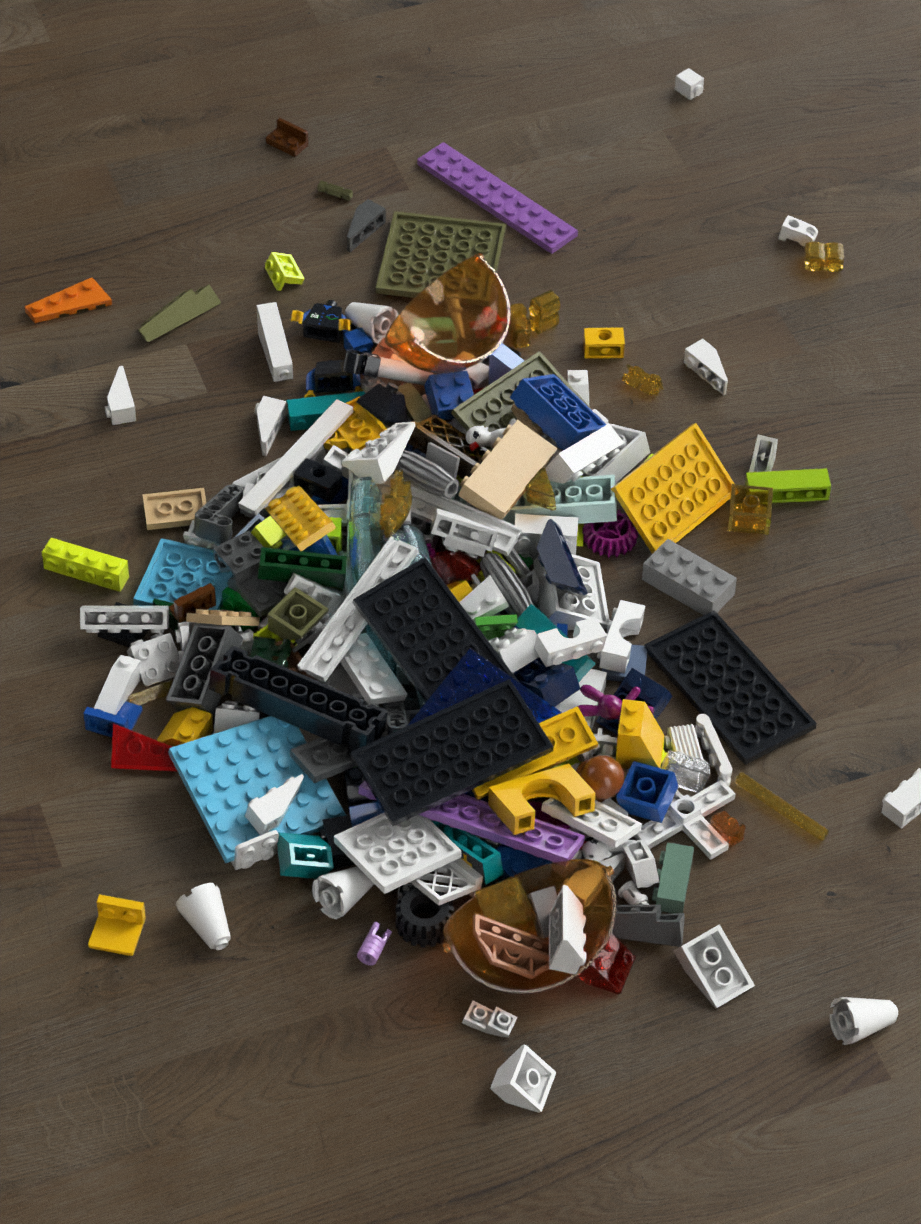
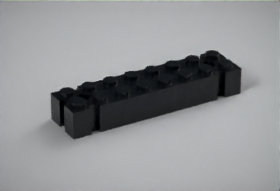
[209,645,388,751]

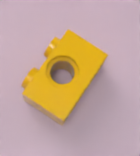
[583,328,625,359]

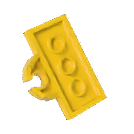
[323,396,387,451]

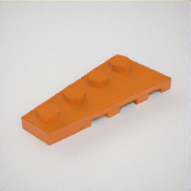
[25,277,112,323]

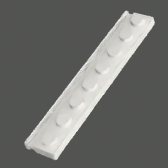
[370,474,523,556]
[297,537,418,682]

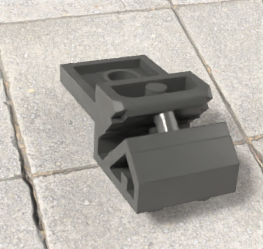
[213,531,287,617]

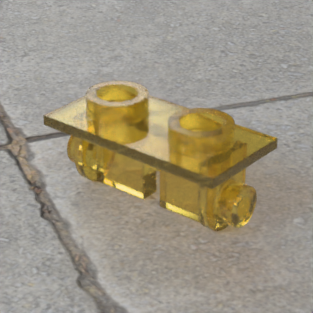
[622,364,664,396]

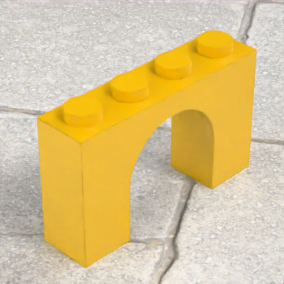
[488,764,595,835]

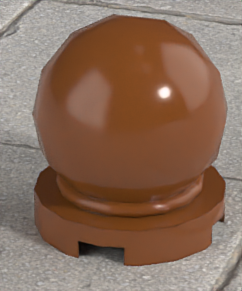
[576,755,624,802]

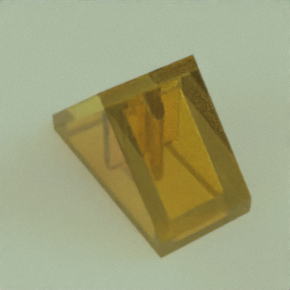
[525,468,556,511]

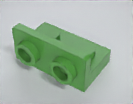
[473,614,518,641]

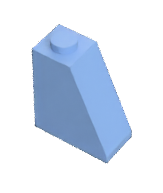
[489,342,524,385]

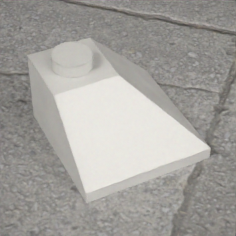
[490,1045,556,1112]

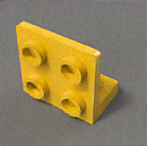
[88,894,146,956]

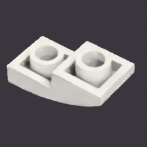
[462,1001,517,1038]

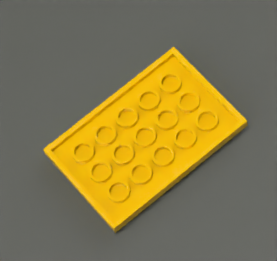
[611,423,739,554]

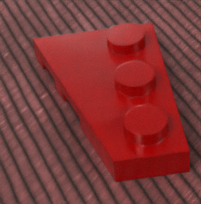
[111,723,177,771]

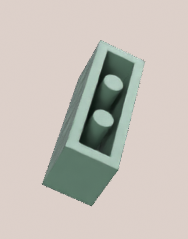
[652,842,694,914]

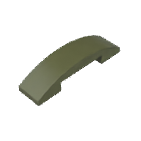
[398,382,440,434]

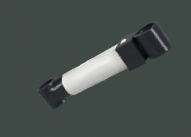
[342,349,458,386]

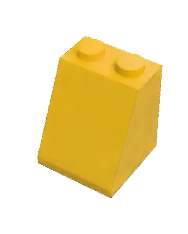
[616,699,664,769]

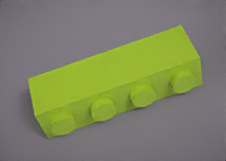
[744,468,831,505]

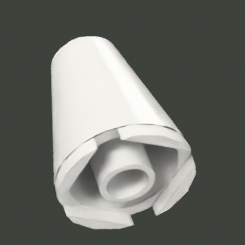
[345,302,399,344]
[312,866,374,919]
[176,883,231,950]
[829,997,898,1045]

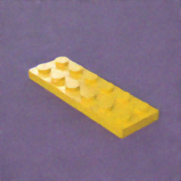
[265,486,336,551]
[472,706,598,800]

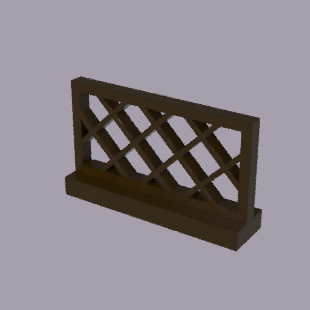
[408,414,490,479]

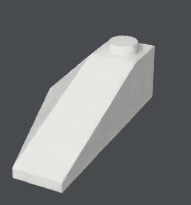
[342,422,415,484]

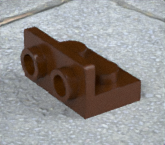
[266,118,308,157]
[169,583,216,623]

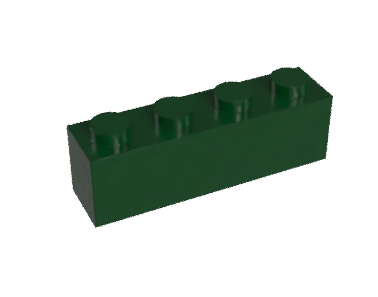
[258,547,347,588]

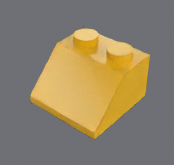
[157,707,213,746]

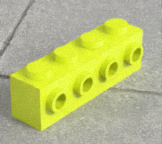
[42,538,129,592]

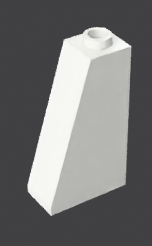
[257,302,293,382]
[552,669,607,730]

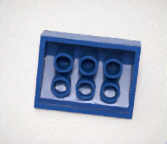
[510,374,607,450]

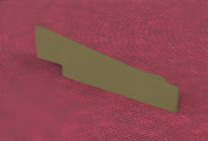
[138,285,221,342]

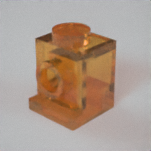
[710,811,746,849]

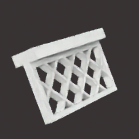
[411,858,483,905]

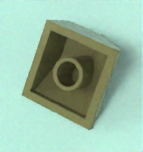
[267,587,329,640]

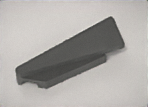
[583,905,685,947]

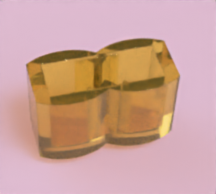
[804,242,844,272]
[528,290,560,335]
[507,303,532,349]

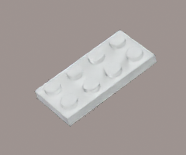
[340,633,408,705]
[541,798,642,848]

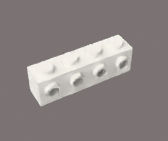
[80,606,169,633]

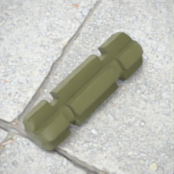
[318,181,353,201]

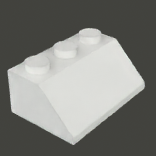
[549,885,586,974]

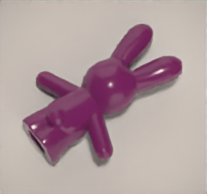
[578,685,654,723]

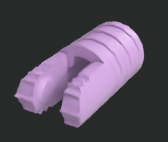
[357,922,392,965]

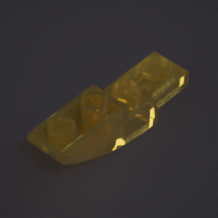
[380,469,412,538]

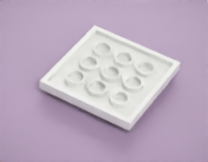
[334,813,461,894]

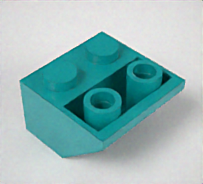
[277,832,333,879]

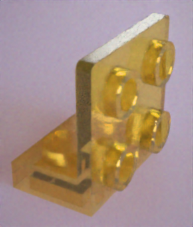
[475,877,536,931]

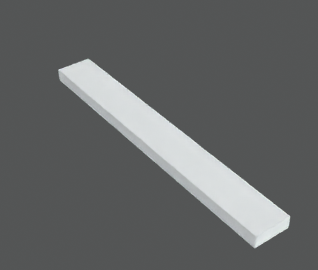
[238,400,354,516]

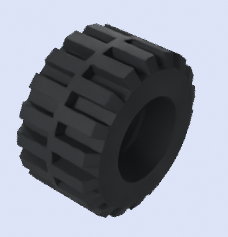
[396,886,454,948]

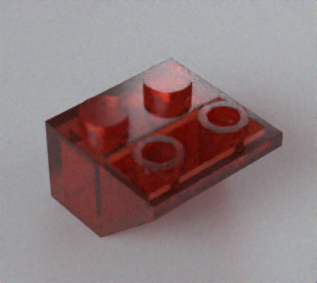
[430,550,481,585]
[577,928,636,994]

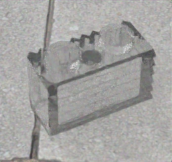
[660,750,710,793]

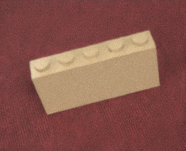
[458,420,558,520]

